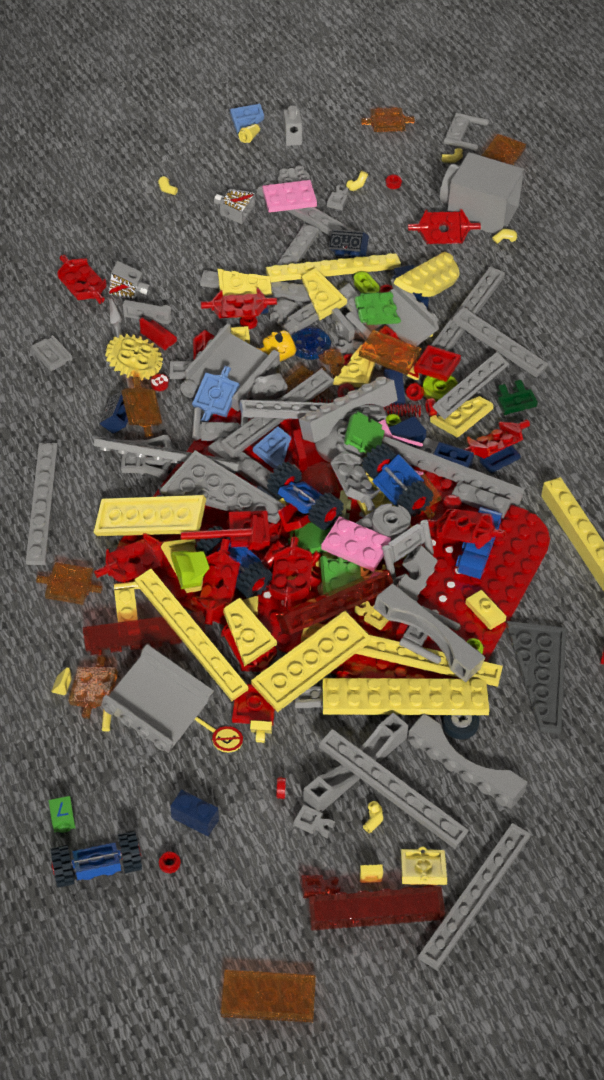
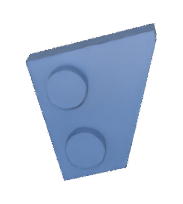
[230,104,264,135]
[253,426,291,469]

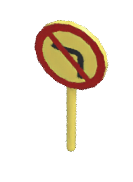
[195,717,243,753]

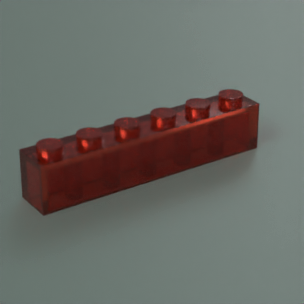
[276,570,394,635]
[83,611,206,656]
[308,885,445,931]

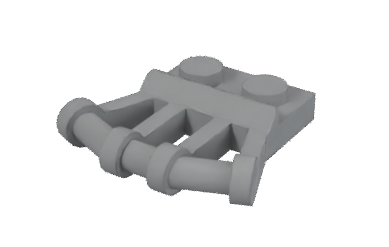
[121,435,175,480]

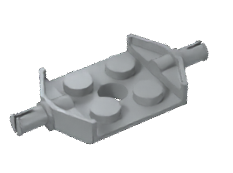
[330,443,380,511]

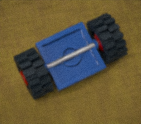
[362,444,434,517]
[267,462,344,530]
[196,526,273,598]
[50,831,142,888]

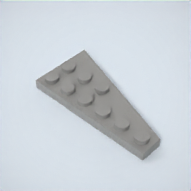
[161,450,285,524]

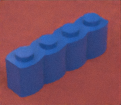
[456,507,502,579]

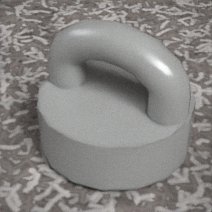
[180,380,199,398]

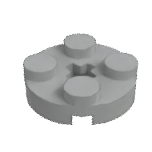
[251,373,288,401]
[372,504,411,540]

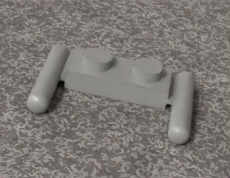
[444,113,489,151]
[192,407,248,441]
[382,520,434,582]
[399,606,460,664]

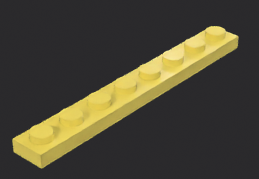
[266,253,401,282]
[135,569,248,701]

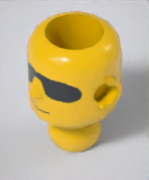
[257,330,296,362]

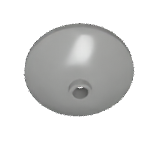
[315,420,366,463]

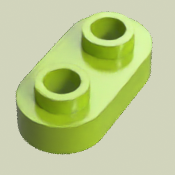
[353,272,380,293]

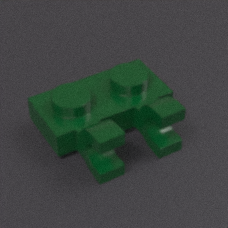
[497,380,538,415]

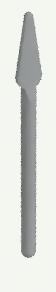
[109,298,135,391]

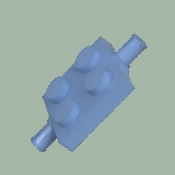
[192,366,240,422]

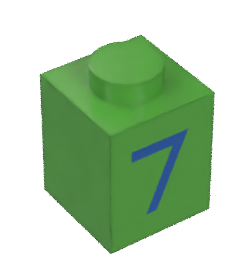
[49,796,75,833]

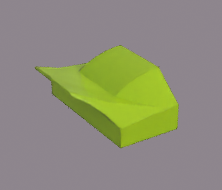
[171,550,210,589]

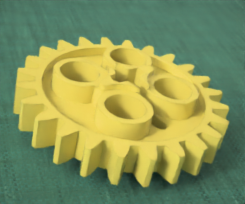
[105,334,163,381]

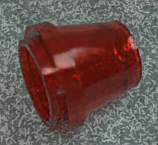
[299,462,341,498]

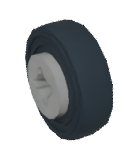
[442,715,480,740]

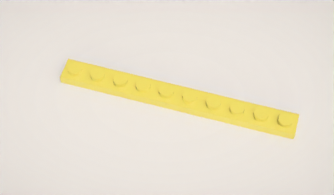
[301,620,503,687]

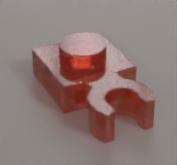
[300,875,341,898]

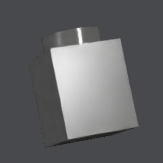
[440,152,524,234]

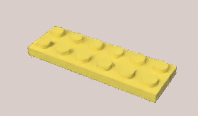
[94,495,206,536]
[251,611,371,712]

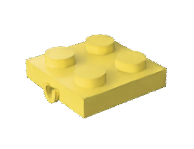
[401,847,447,885]

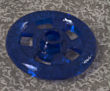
[291,327,331,360]

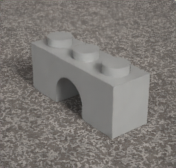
[390,545,438,602]

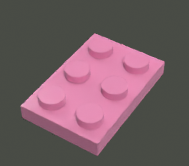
[262,180,317,213]
[321,516,392,572]

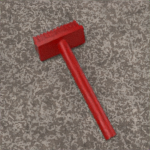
[181,515,264,551]

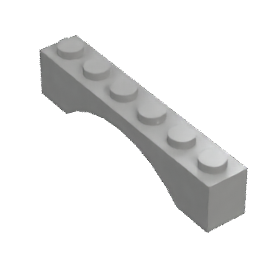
[299,377,398,443]
[374,584,485,682]
[303,713,408,812]
[408,714,528,809]

